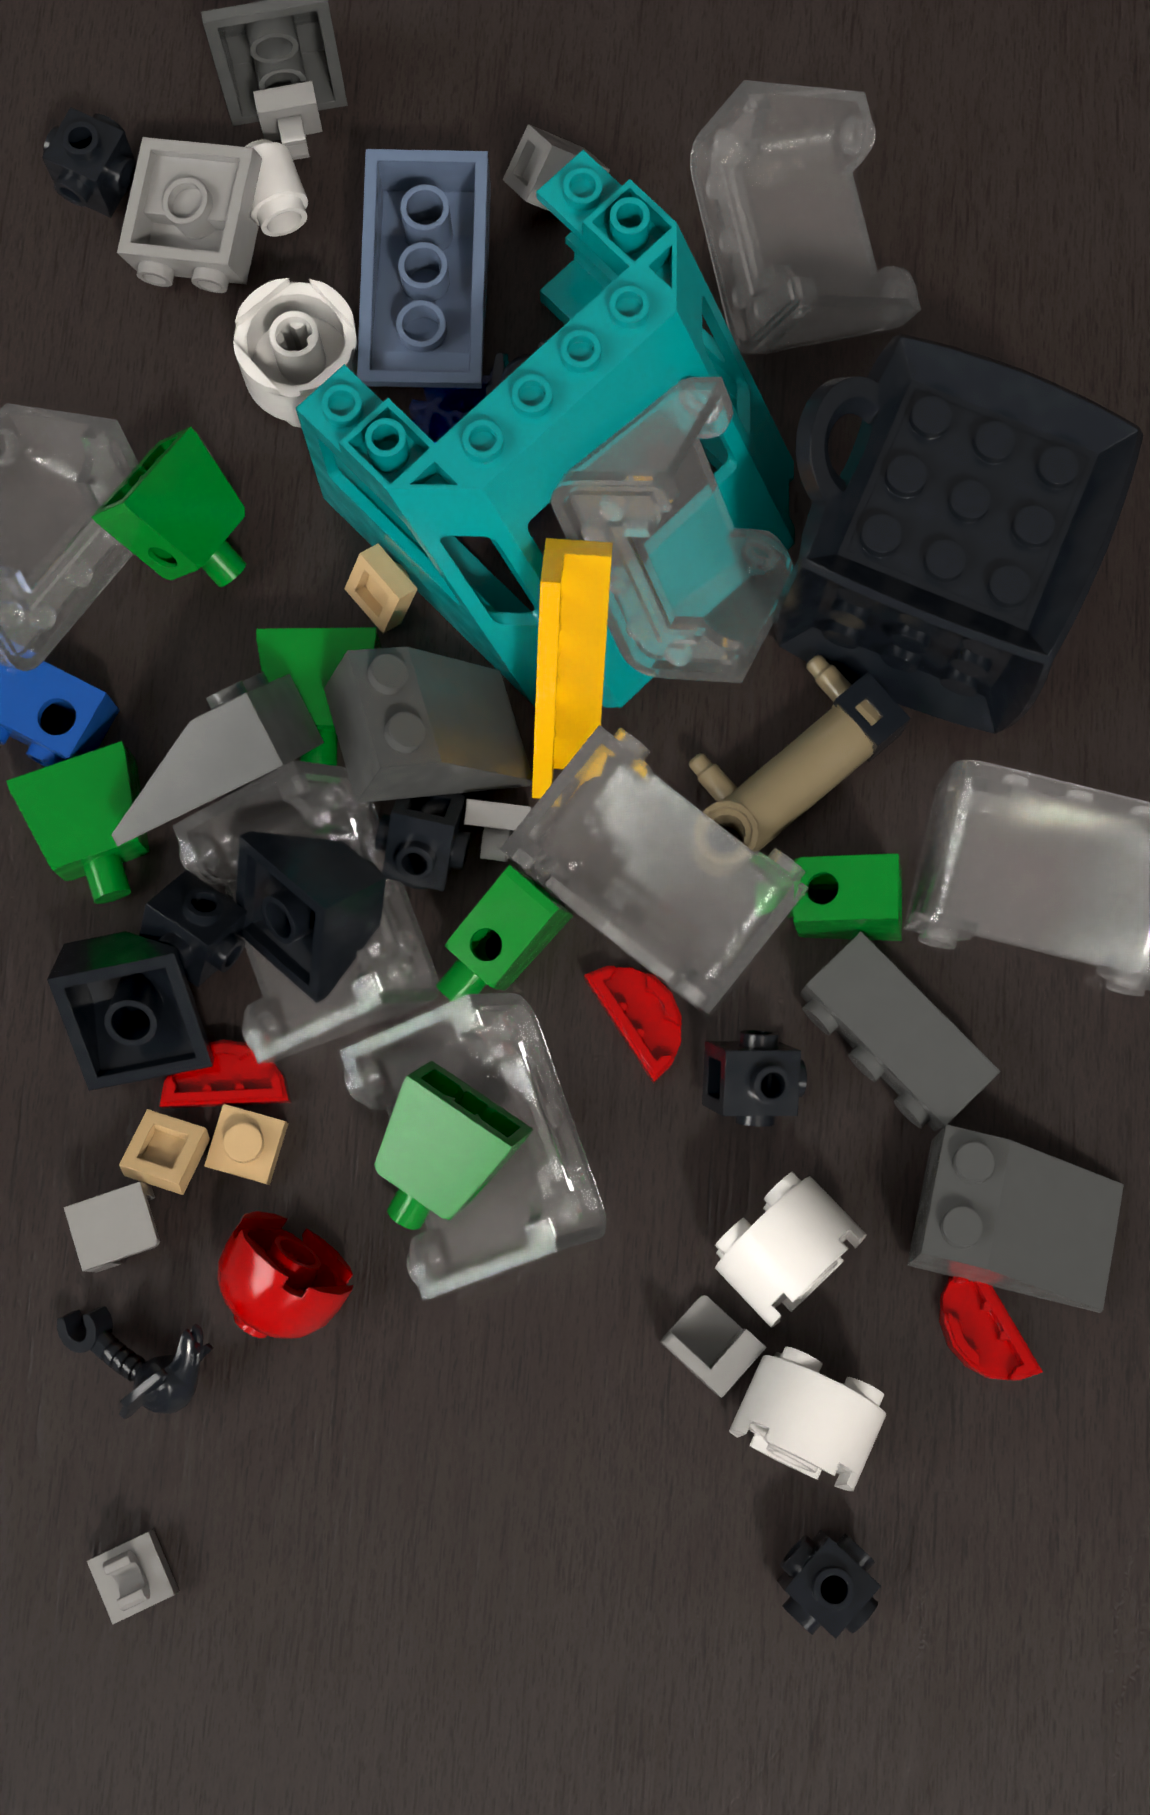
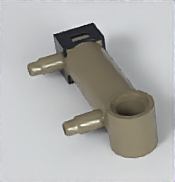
[689,655,911,876]

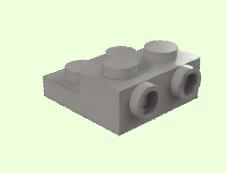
[117,137,262,293]

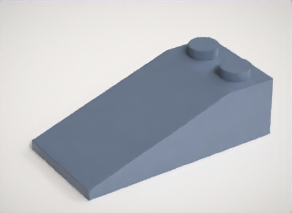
[357,149,491,388]

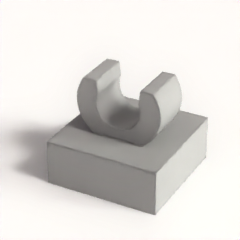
[253,81,323,160]
[464,799,534,862]
[87,1529,180,1625]

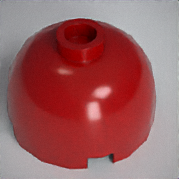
[217,1211,354,1339]

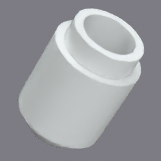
[245,139,308,237]

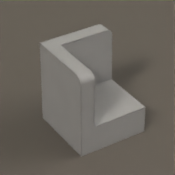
[503,124,610,211]
[63,1182,160,1273]
[659,1295,767,1398]

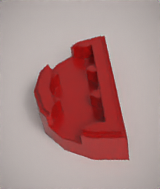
[584,966,682,1084]
[159,1040,291,1109]
[939,1276,1043,1381]

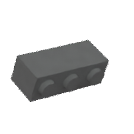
[799,932,1001,1132]

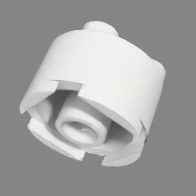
[233,278,358,428]
[715,1172,867,1328]
[729,1346,886,1491]

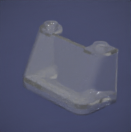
[690,80,921,354]
[551,377,794,683]
[0,403,139,671]
[500,725,809,1018]
[172,760,439,1063]
[904,760,1150,996]
[340,993,607,1301]

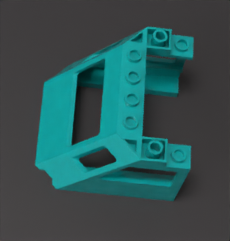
[296,150,795,708]

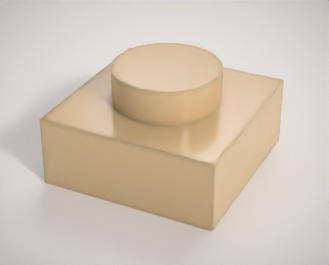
[344,544,418,634]
[204,1104,289,1185]
[119,1109,210,1195]

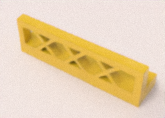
[532,538,613,799]

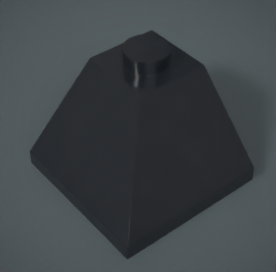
[236,831,386,1004]
[47,931,214,1091]

